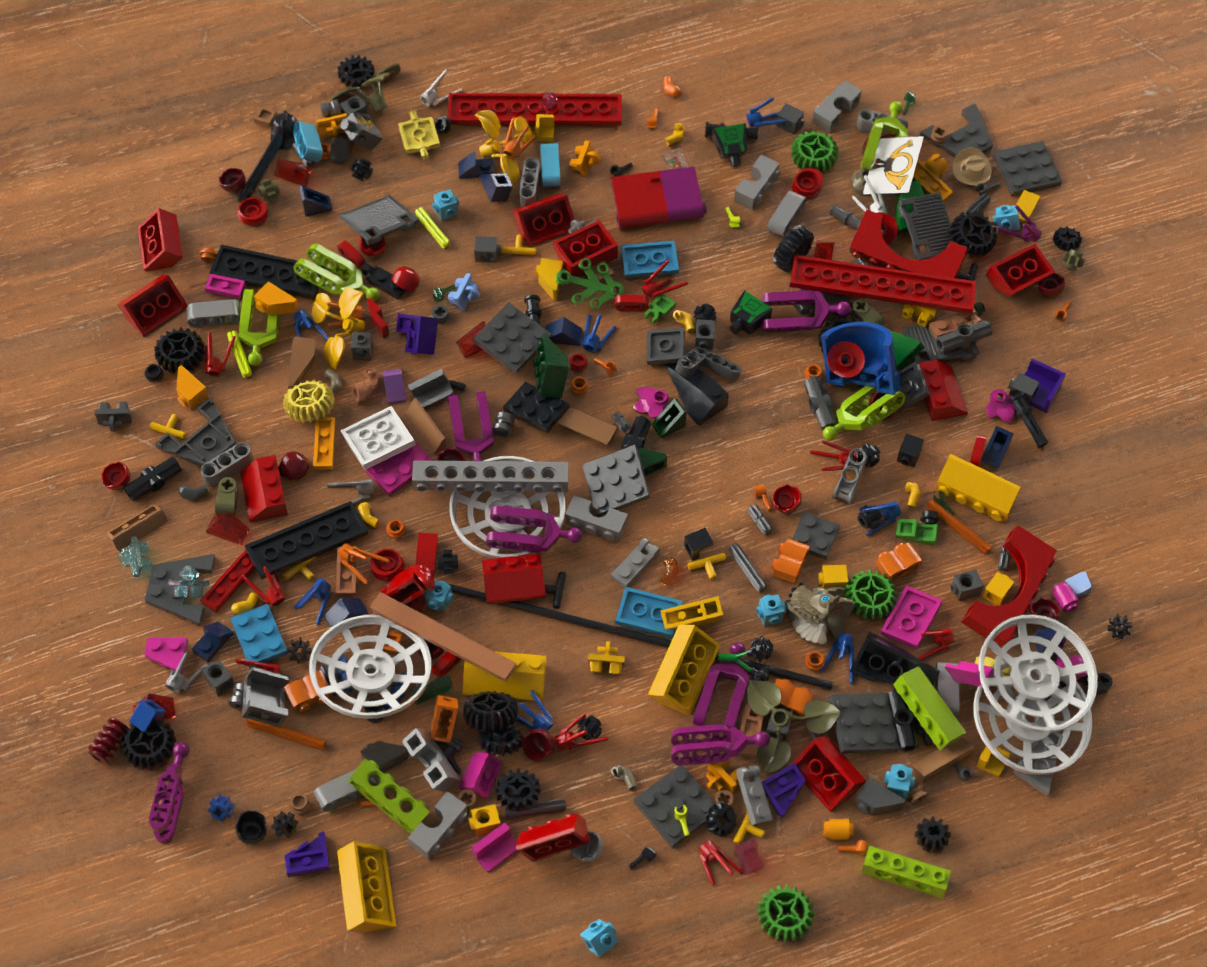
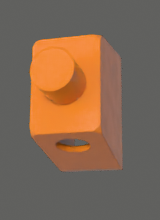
[430,695,458,743]

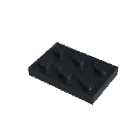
[503,382,570,433]

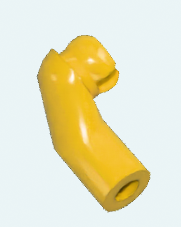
[665,123,685,146]
[673,310,696,333]
[905,482,920,508]
[358,502,380,528]
[231,593,259,615]

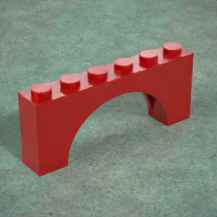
[849,209,968,278]
[961,525,1057,648]

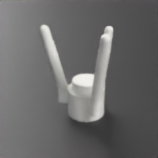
[420,70,463,107]
[852,175,887,214]

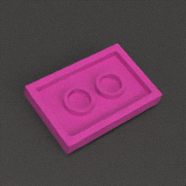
[365,442,433,496]
[881,585,942,650]

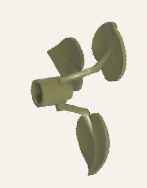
[330,63,401,112]
[748,680,840,773]

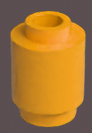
[824,819,854,840]

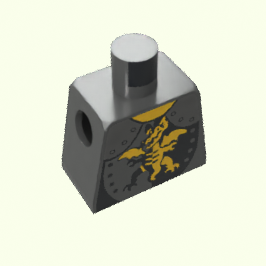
[341,112,383,150]

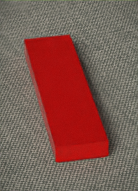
[200,550,255,613]

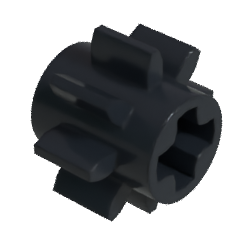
[351,158,373,181]
[694,304,717,323]
[857,444,881,467]
[857,505,882,530]
[438,550,458,574]
[1107,613,1133,640]
[287,637,312,664]
[577,715,602,740]
[271,811,299,838]

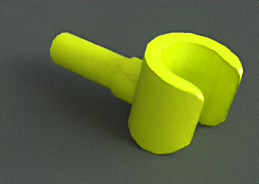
[725,207,740,227]
[675,805,690,836]

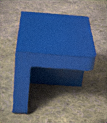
[129,700,166,732]

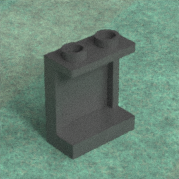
[242,667,289,727]

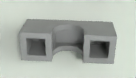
[813,80,862,133]
[734,154,780,210]
[565,495,628,542]
[402,728,460,792]
[408,791,468,860]

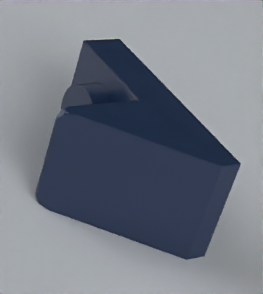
[458,151,494,179]
[981,426,1014,468]
[192,622,234,662]

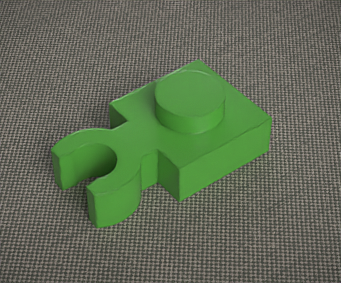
[644,294,676,324]

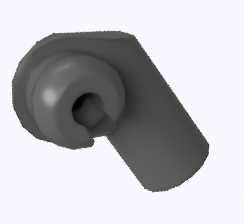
[178,485,209,501]

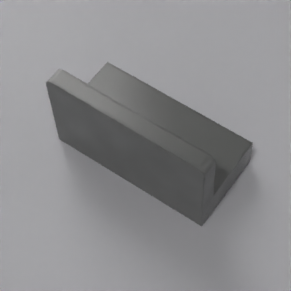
[408,369,454,409]

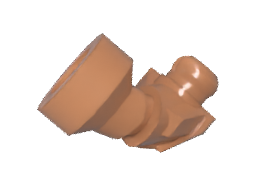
[352,368,380,403]

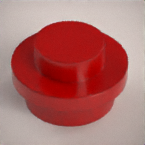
[569,353,587,371]

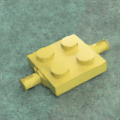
[398,110,440,160]

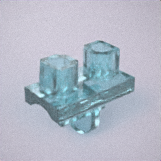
[117,537,152,577]
[168,565,209,597]

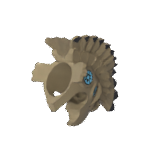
[785,583,854,646]

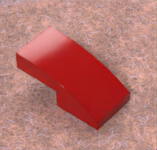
[367,298,389,339]
[416,533,438,572]

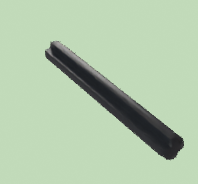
[237,134,284,203]

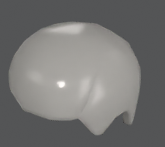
[570,830,604,862]

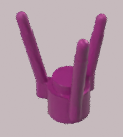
[997,205,1042,242]

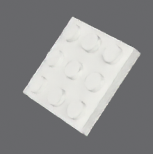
[341,406,416,470]

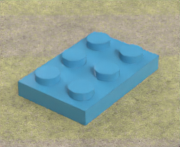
[621,241,679,279]
[615,587,683,639]
[230,604,288,669]

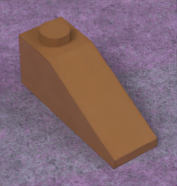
[288,336,319,389]

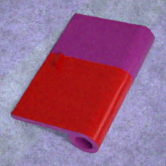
[611,166,707,229]

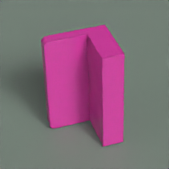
[945,661,994,686]
[458,752,503,798]
[472,823,517,872]

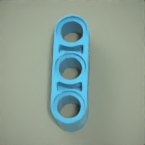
[293,121,323,162]
[540,143,561,188]

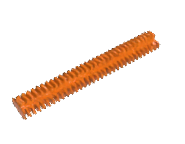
[926,499,992,554]
[246,719,327,750]

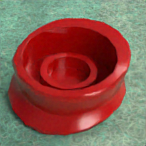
[792,168,823,199]
[237,197,268,226]
[370,549,405,581]

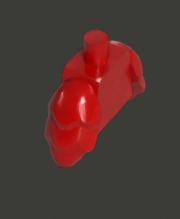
[376,565,435,615]

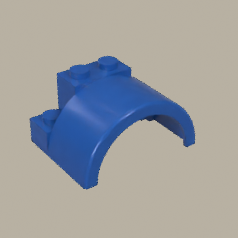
[821,322,901,395]

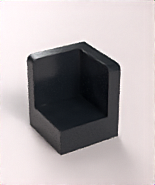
[684,528,713,561]

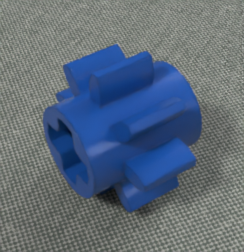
[207,794,235,822]

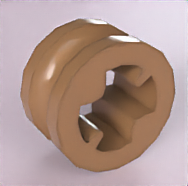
[931,126,948,143]
[908,785,929,804]
[458,789,477,810]
[715,790,734,807]

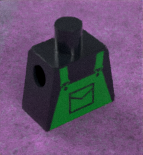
[711,123,747,167]
[729,290,773,335]

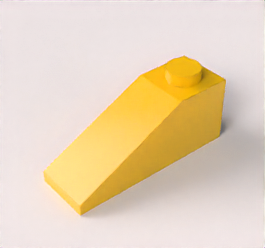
[660,596,724,630]

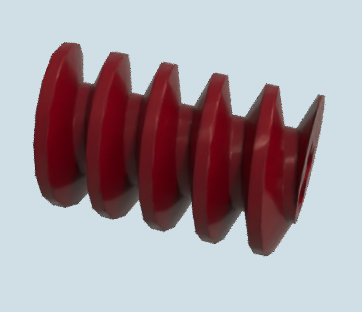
[88,718,129,765]

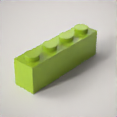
[893,666,966,751]

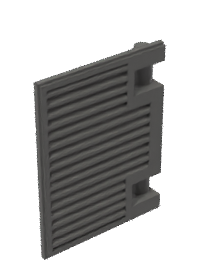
[898,192,955,260]
[338,195,419,246]
[901,324,980,363]

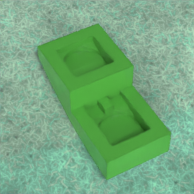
[896,519,939,545]

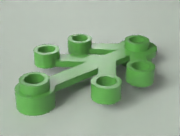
[555,258,625,310]

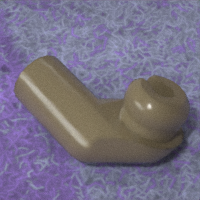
[324,369,343,393]
[611,766,638,791]

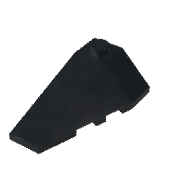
[666,363,729,426]
[850,631,940,685]

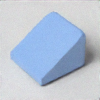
[1064,571,1092,597]

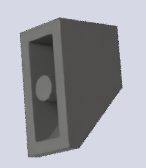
[855,778,905,816]

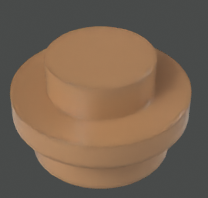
[289,794,310,814]

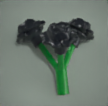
[719,636,774,682]

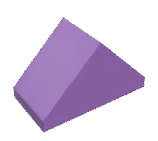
[382,369,406,404]

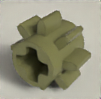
[258,179,280,202]
[1062,249,1085,271]

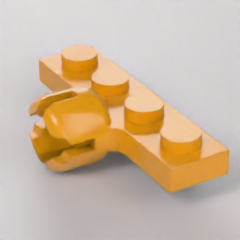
[913,154,953,202]

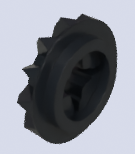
[1053,226,1082,251]
[706,803,738,836]

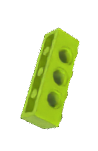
[347,758,430,834]
[861,846,951,899]

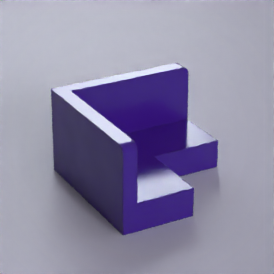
[396,313,438,355]
[1025,359,1066,413]

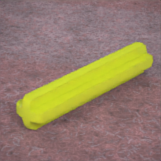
[415,207,450,249]
[227,330,252,378]

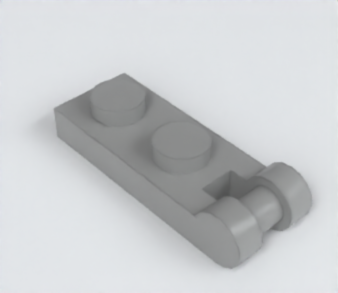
[611,538,660,588]
[736,765,773,826]

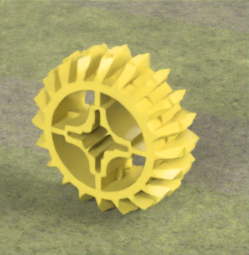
[283,380,335,423]

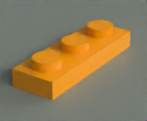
[313,417,336,470]

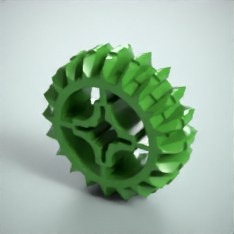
[791,130,839,173]
[844,569,898,621]
[757,884,815,942]

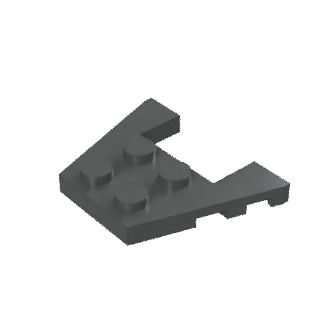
[920,103,993,158]
[155,398,236,466]
[145,554,215,626]

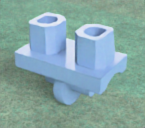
[448,273,480,311]

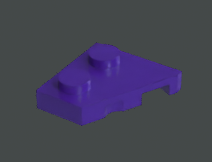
[762,763,806,818]
[285,832,330,878]

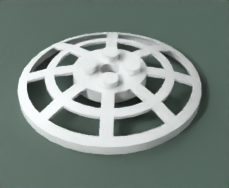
[450,456,566,558]
[309,615,431,719]
[979,615,1097,732]
[974,657,1092,775]

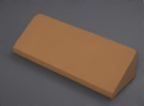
[406,398,446,454]
[558,407,618,445]
[106,503,168,551]
[911,737,974,782]

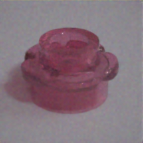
[541,92,558,108]

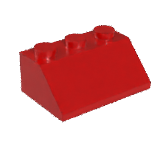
[512,193,574,246]
[138,208,183,271]
[553,220,618,277]
[985,243,1055,296]
[117,275,188,336]
[918,360,968,421]
[240,455,288,523]
[482,553,546,604]
[791,736,866,812]
[516,813,590,862]

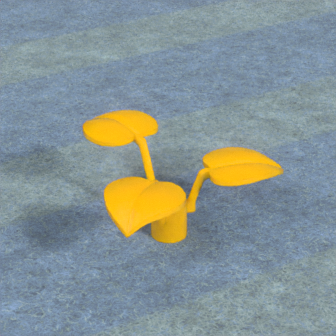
[476,110,534,187]
[312,288,365,370]

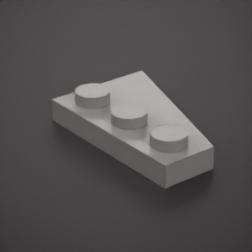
[1012,731,1063,796]

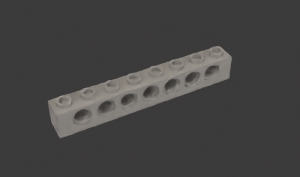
[412,461,568,493]

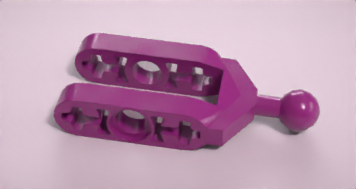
[762,290,851,332]
[448,391,494,461]
[486,506,583,553]
[693,642,750,733]
[671,724,771,766]
[149,742,189,844]

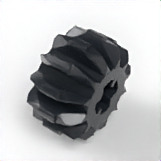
[915,816,951,853]

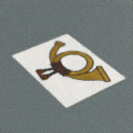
[863,136,924,194]

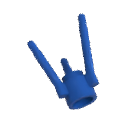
[746,97,786,128]
[293,309,329,340]
[582,314,616,353]
[859,501,901,536]
[294,579,331,625]
[820,634,855,684]
[517,690,554,731]

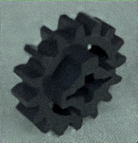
[337,55,375,88]
[478,726,523,756]
[495,769,540,811]

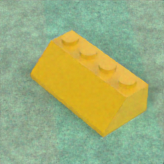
[935,454,1021,523]
[648,625,721,715]
[462,652,547,703]
[337,841,396,933]

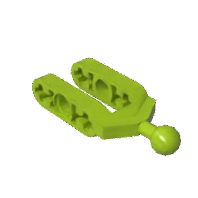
[861,101,908,170]
[294,244,380,302]
[239,289,281,366]
[823,386,905,441]

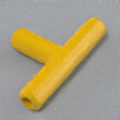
[501,235,537,255]
[149,414,186,439]
[687,553,726,579]
[283,556,317,580]
[733,812,765,846]

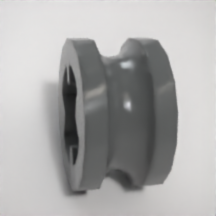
[432,305,449,324]

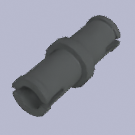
[829,204,861,229]

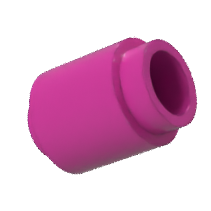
[1053,582,1080,613]

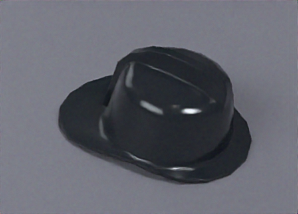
[270,110,298,150]

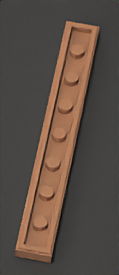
[369,592,516,682]

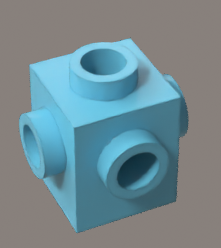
[432,189,459,221]
[993,205,1020,233]
[423,580,454,613]
[756,594,786,627]
[884,764,915,799]
[580,919,619,957]

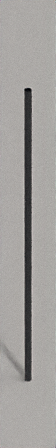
[450,584,833,690]

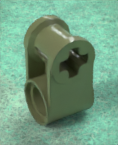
[851,299,885,326]
[215,477,238,515]

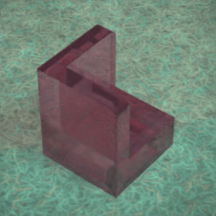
[734,838,763,875]

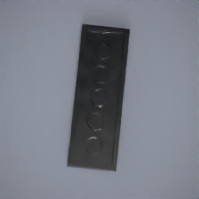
[210,244,325,299]
[245,501,368,580]

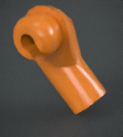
[664,76,682,97]

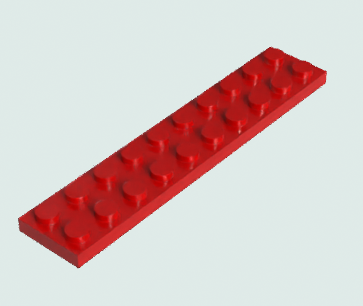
[448,93,622,125]
[790,255,976,314]

